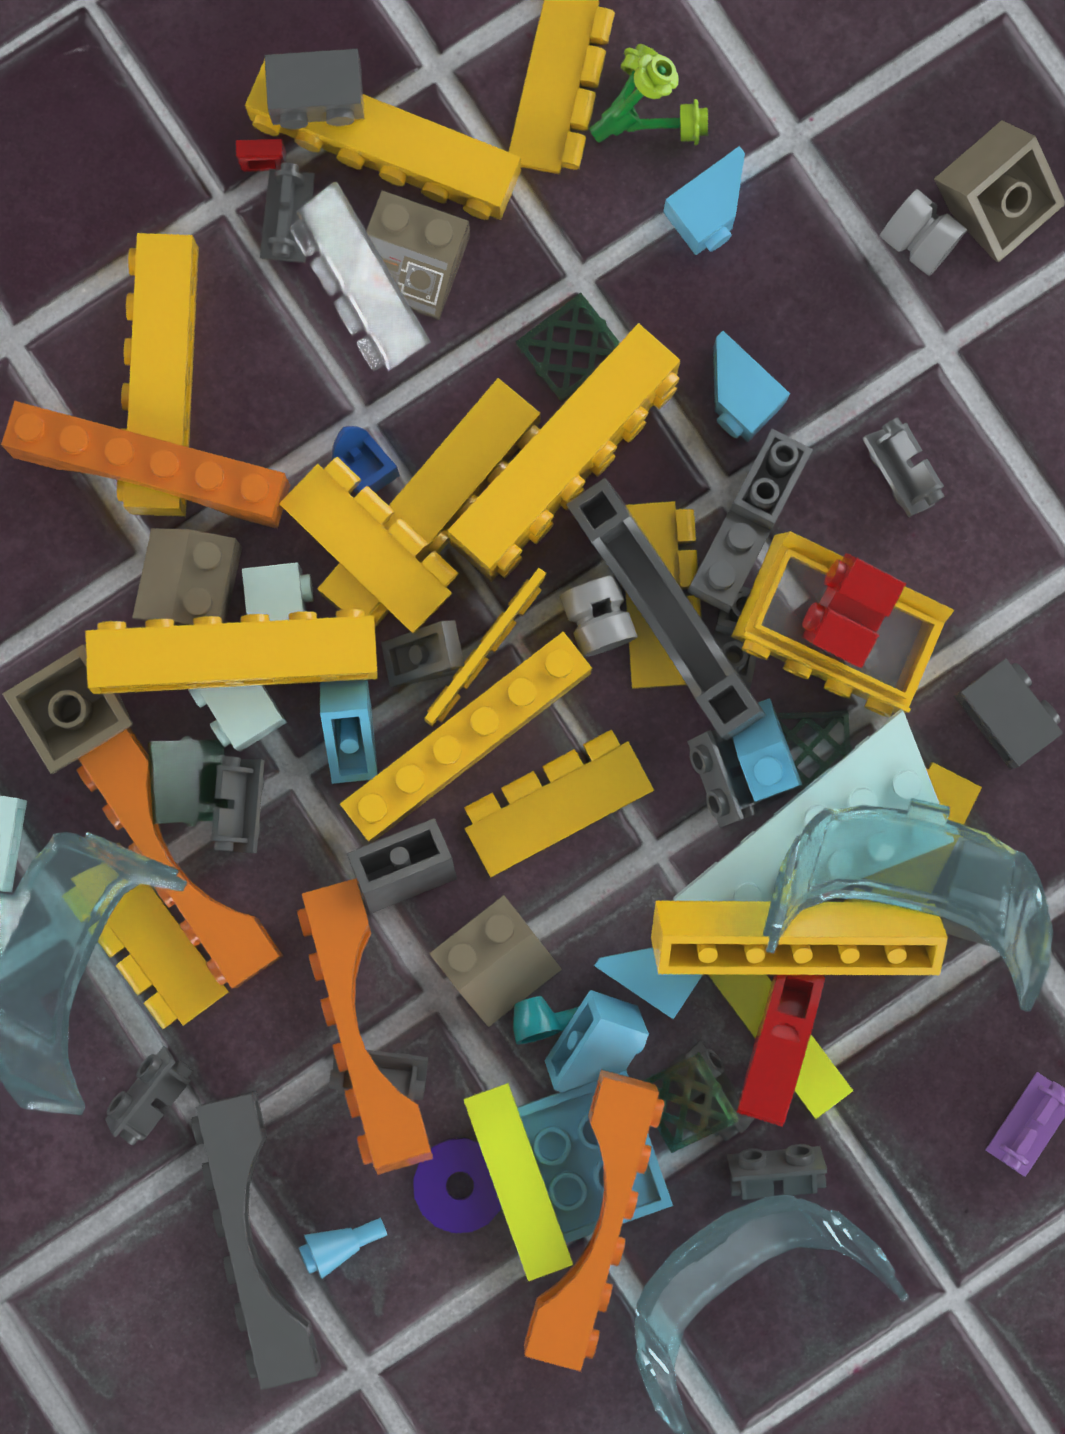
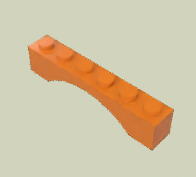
[1,401,290,529]
[76,727,283,989]
[297,879,433,1175]
[524,1069,664,1371]

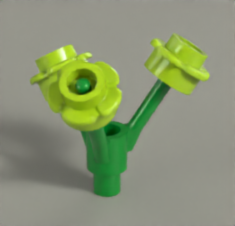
[589,44,708,145]

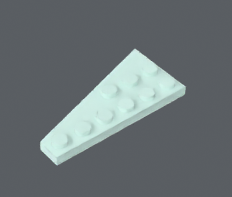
[673,709,954,902]

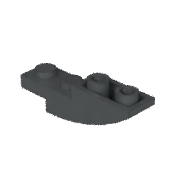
[687,429,813,613]

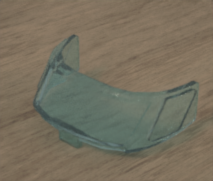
[763,798,1053,1012]
[0,832,187,1115]
[635,1195,909,1434]

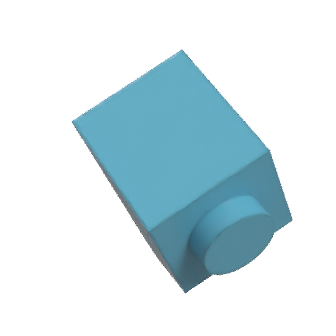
[663,146,745,255]
[713,331,790,442]
[320,680,378,784]
[733,698,803,802]
[594,947,703,1019]
[544,990,649,1093]

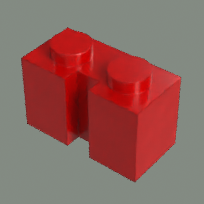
[802,553,906,669]

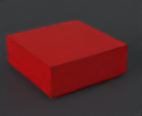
[236,139,287,172]

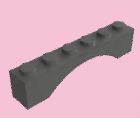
[566,478,766,741]
[191,1091,321,1390]

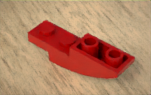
[737,975,826,1127]

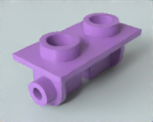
[985,1072,1065,1177]

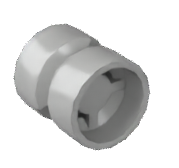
[879,189,967,276]
[560,576,638,658]

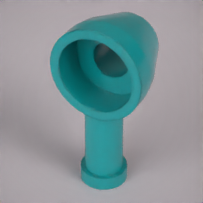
[513,996,579,1044]

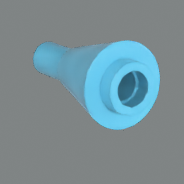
[298,1218,387,1279]

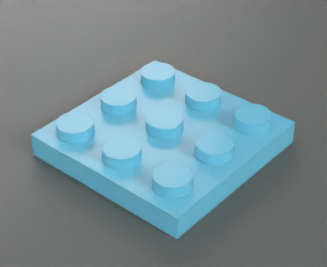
[517,1070,673,1243]

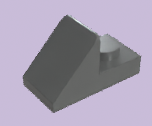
[381,620,464,687]

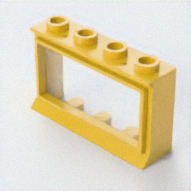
[731,531,954,717]

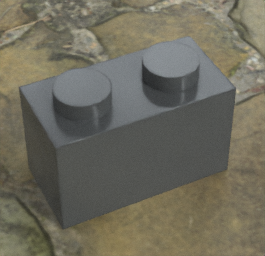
[265,49,365,129]
[954,658,1063,770]
[347,818,457,914]

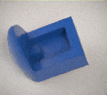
[332,426,400,494]

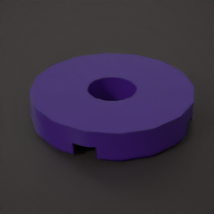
[413,1138,501,1233]

